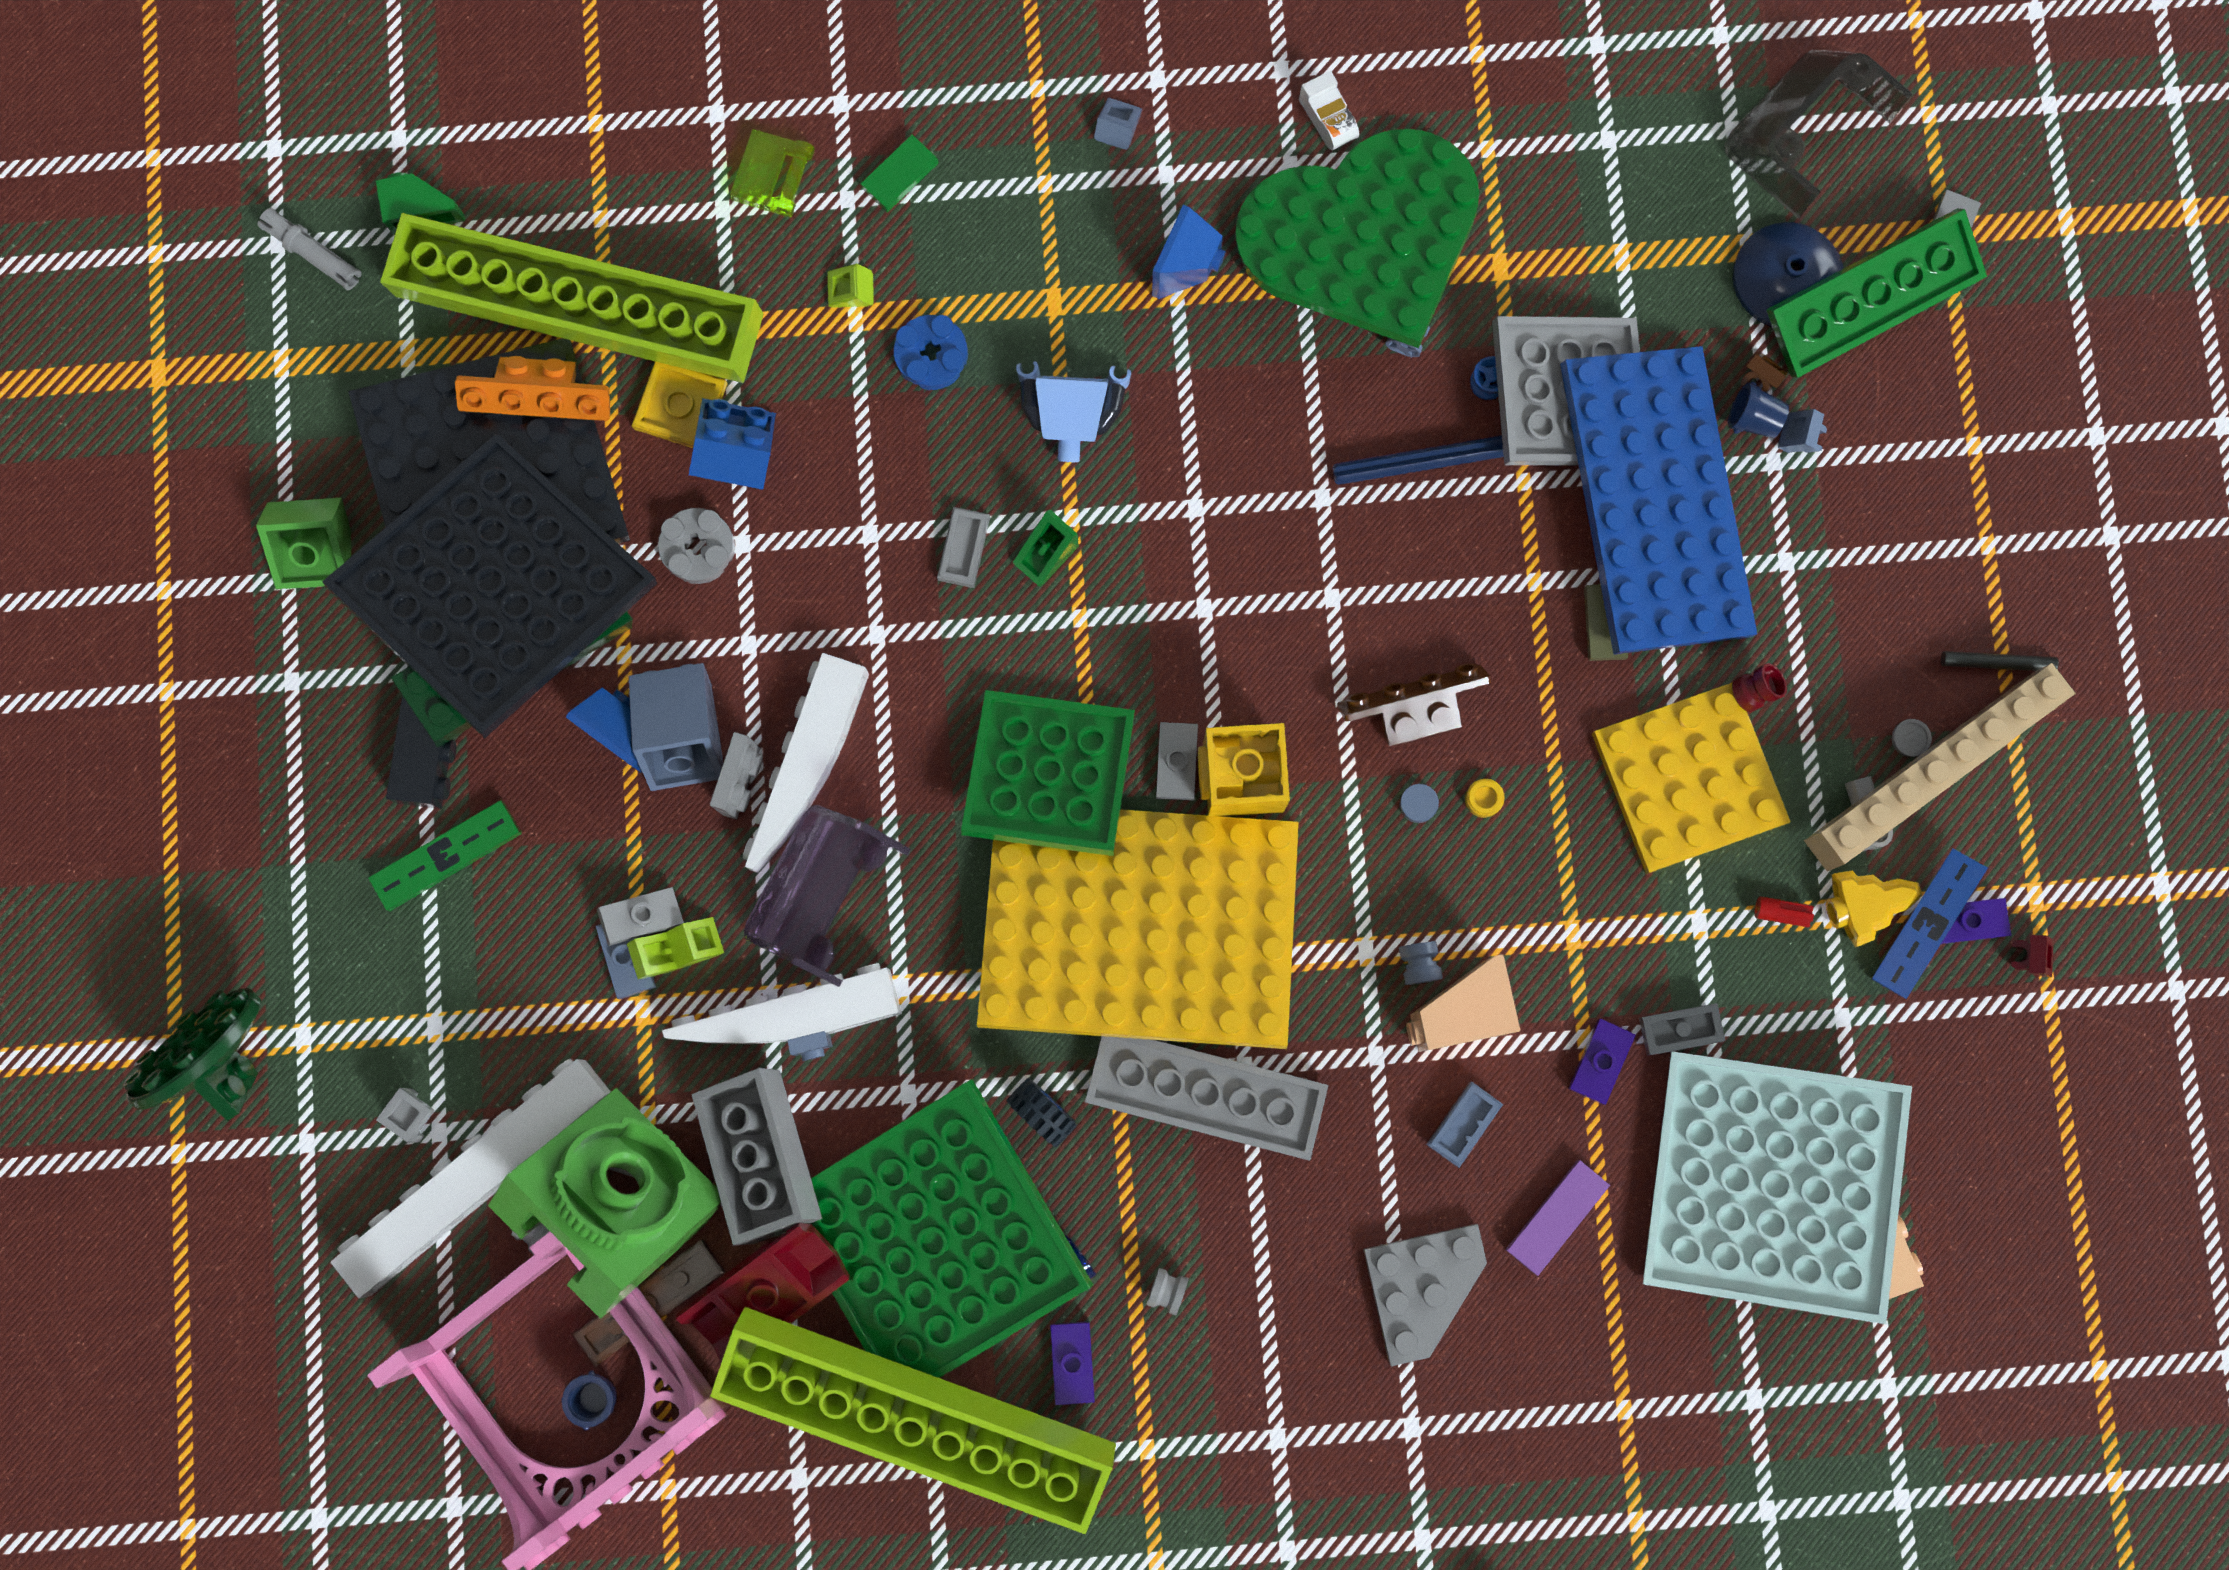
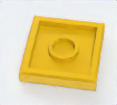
[632,361,728,448]

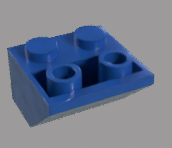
[689,398,776,490]

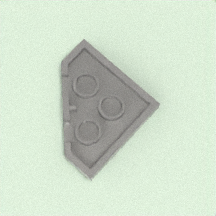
[1363,1224,1487,1366]

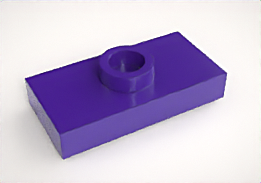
[1941,898,2012,944]
[1568,1019,1636,1105]
[1051,1321,1095,1405]

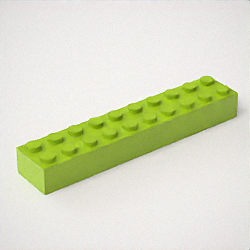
[380,213,764,383]
[710,1307,1116,1534]

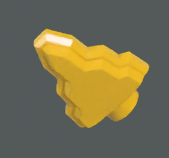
[1826,871,1923,947]

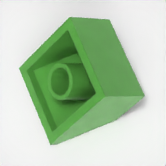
[256,498,351,590]

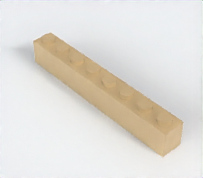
[1804,663,2076,872]

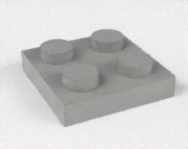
[710,732,763,819]

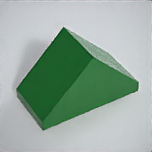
[1013,509,1079,587]

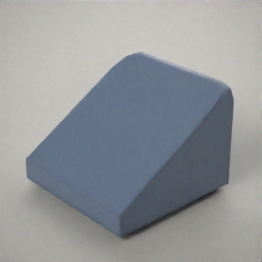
[1094,98,1142,149]

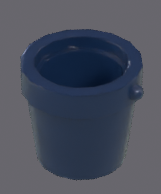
[1728,382,1789,438]
[562,1370,617,1430]

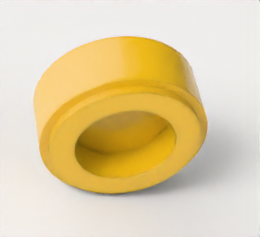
[1465,779,1505,818]

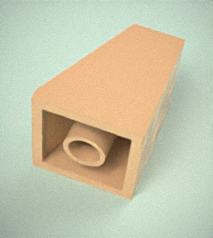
[1406,954,1520,1052]

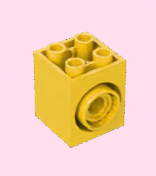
[1198,723,1290,816]

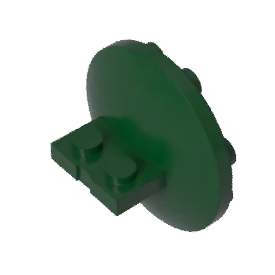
[123,988,261,1121]

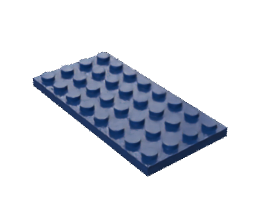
[1560,346,1757,655]

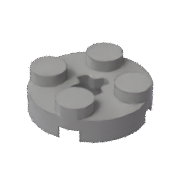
[658,508,735,584]

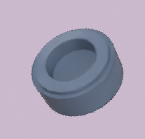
[1399,784,1439,823]

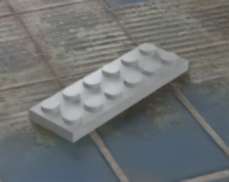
[1085,1036,1328,1161]

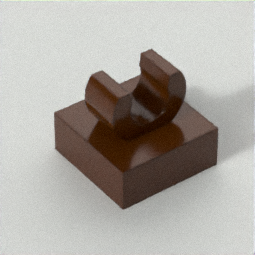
[1741,350,1788,393]

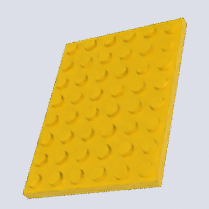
[977,810,1299,1049]

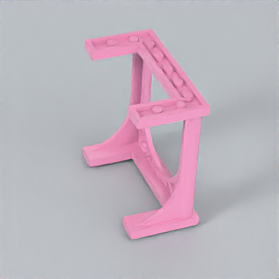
[368,1232,728,1570]

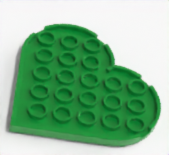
[1236,129,1479,348]

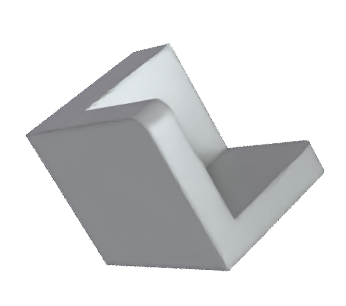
[376,1088,435,1142]

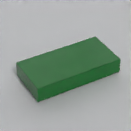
[861,135,939,213]

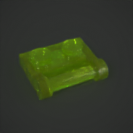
[730,129,815,217]

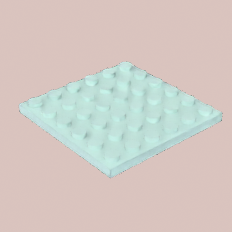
[1643,1052,1912,1324]

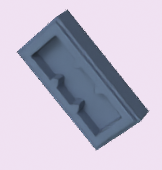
[596,925,656,999]
[1426,1081,1503,1168]

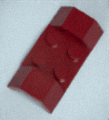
[676,1223,849,1363]

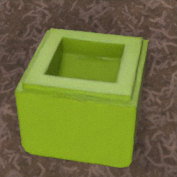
[827,263,874,308]

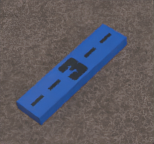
[1871,848,1988,999]

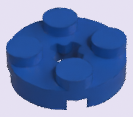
[894,315,968,390]

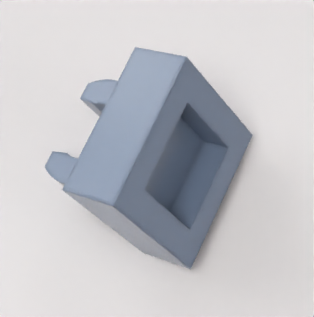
[1778,409,1827,453]

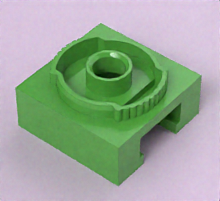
[488,1088,722,1319]

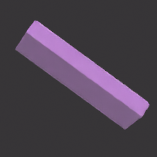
[1506,1160,1610,1276]

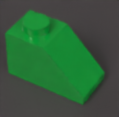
[376,172,465,235]

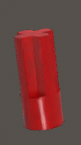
[1754,896,1814,928]

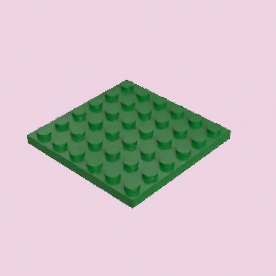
[810,1079,1094,1378]

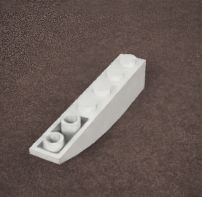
[743,653,869,873]
[662,963,902,1044]

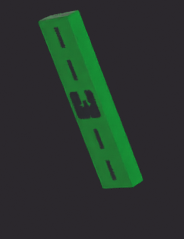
[368,800,522,911]

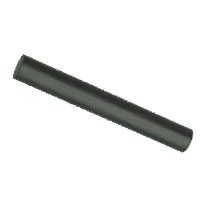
[1941,651,2059,671]

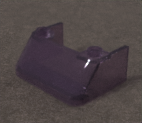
[744,805,911,987]

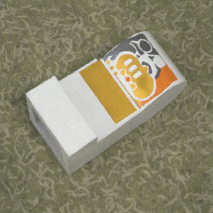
[1299,71,1359,150]

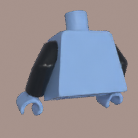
[1016,361,1131,462]

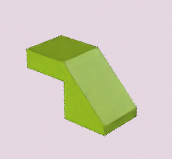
[627,917,724,980]

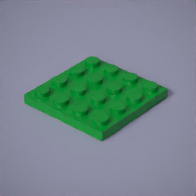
[961,690,1135,856]

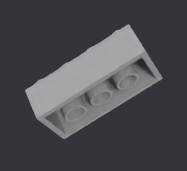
[692,1068,822,1245]

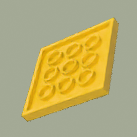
[1592,682,1791,874]

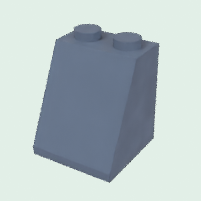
[629,663,724,791]

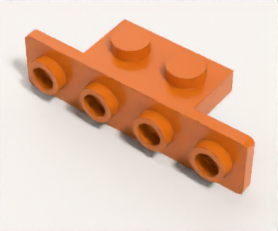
[455,356,611,421]

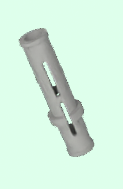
[258,208,361,290]

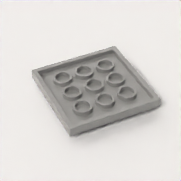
[1492,316,1640,465]

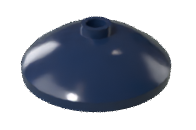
[1733,222,1843,327]

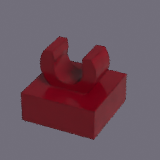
[2011,935,2054,978]

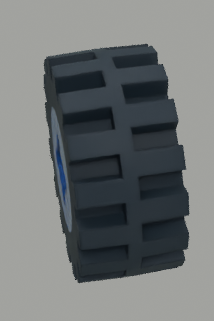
[1006,1078,1078,1148]

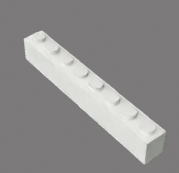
[331,1059,611,1299]

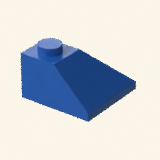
[1152,205,1226,299]
[566,688,642,773]

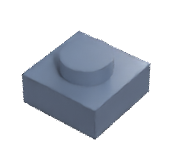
[787,1031,833,1061]

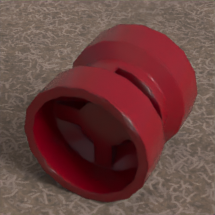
[1732,663,1787,713]

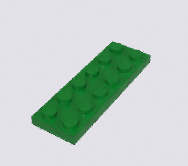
[1766,208,1987,378]

